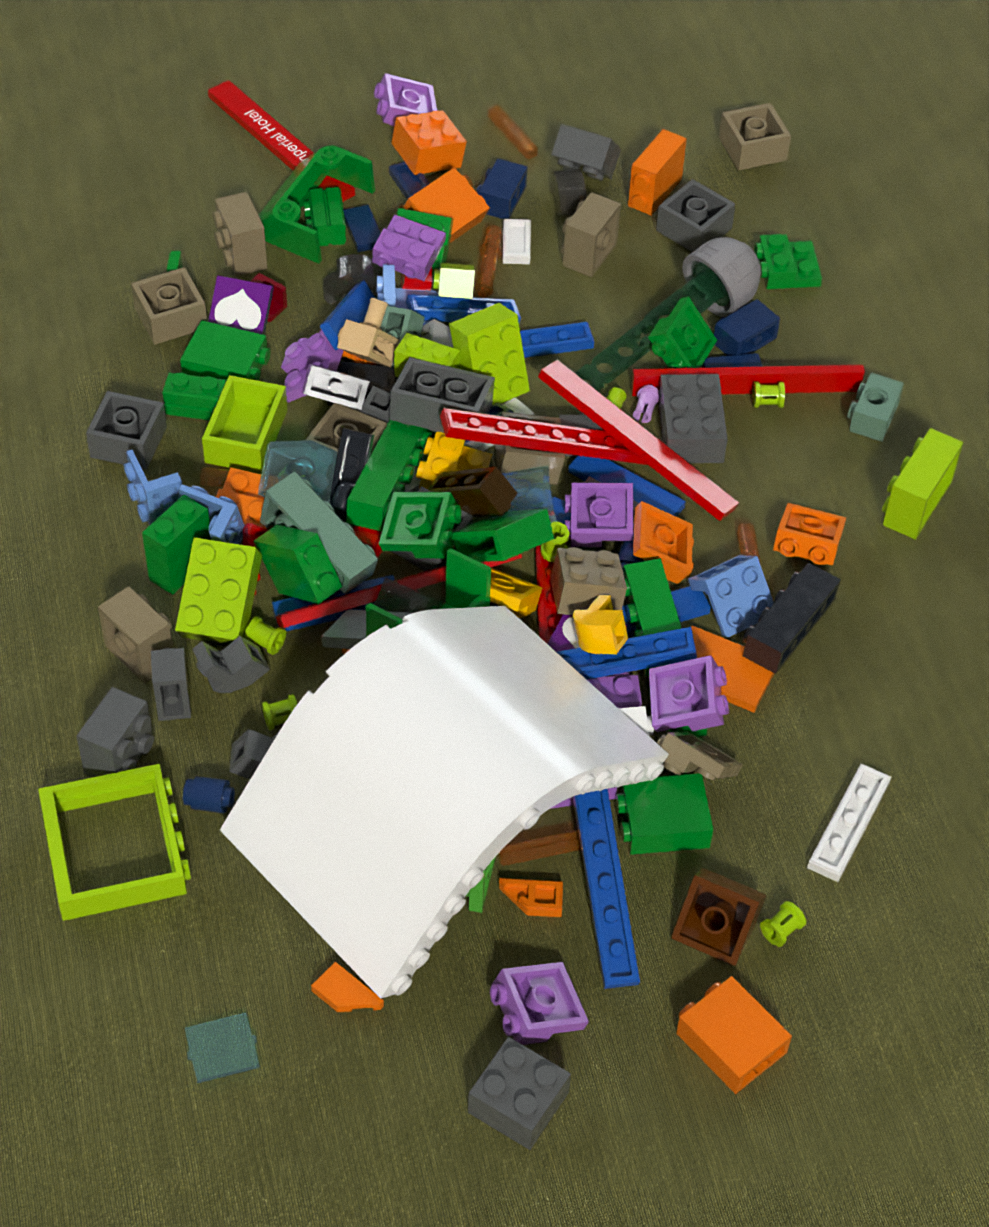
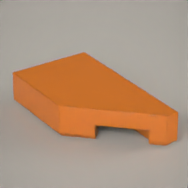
[499,878,563,917]
[311,962,384,1012]

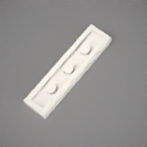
[807,764,891,882]

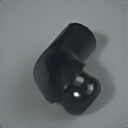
[329,482,355,516]

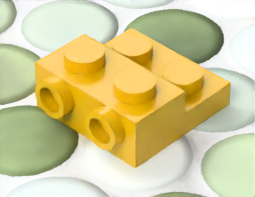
[416,432,492,489]
[490,568,542,618]

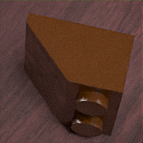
[671,868,767,966]

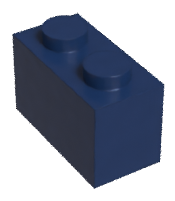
[476,158,528,219]
[714,299,780,356]

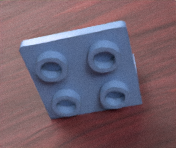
[123,450,182,526]
[178,484,245,545]
[688,555,773,637]

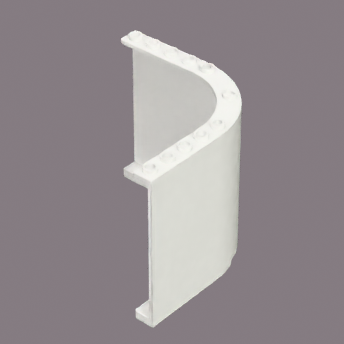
[220,606,669,999]

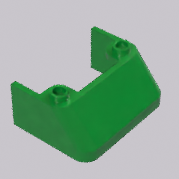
[258,145,375,264]
[366,548,491,637]

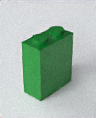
[180,320,271,381]
[142,495,211,595]
[452,509,554,562]
[254,524,343,604]
[615,774,713,855]

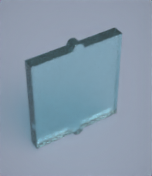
[184,1012,260,1084]

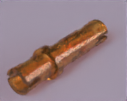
[475,226,503,297]

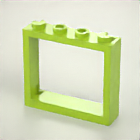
[38,764,191,921]

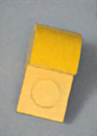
[573,595,628,654]

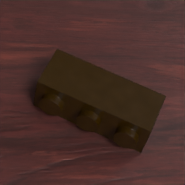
[427,467,518,518]

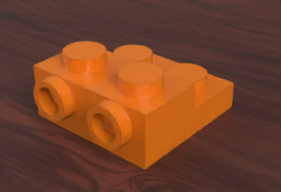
[216,467,282,530]
[633,501,694,584]
[773,503,847,565]

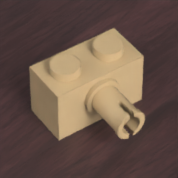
[337,298,400,368]

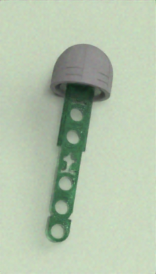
[575,237,761,392]

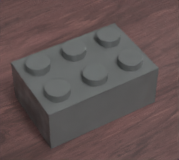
[389,357,495,433]
[658,374,727,463]

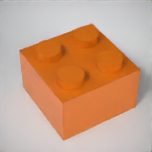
[391,110,467,175]

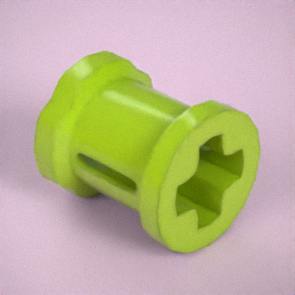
[752,382,785,408]
[540,522,570,563]
[244,616,286,655]
[261,694,297,731]
[760,901,806,947]

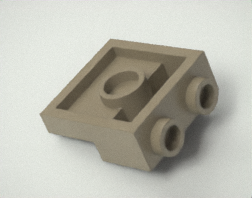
[657,731,743,780]

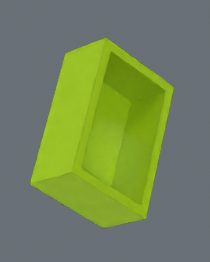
[449,303,530,405]
[202,375,288,474]
[882,428,964,540]
[175,537,262,645]

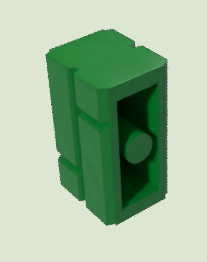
[303,187,346,246]
[162,372,227,420]

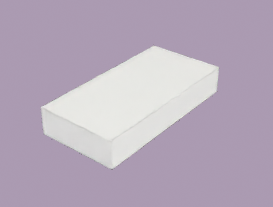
[503,219,531,264]

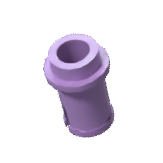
[633,385,660,423]

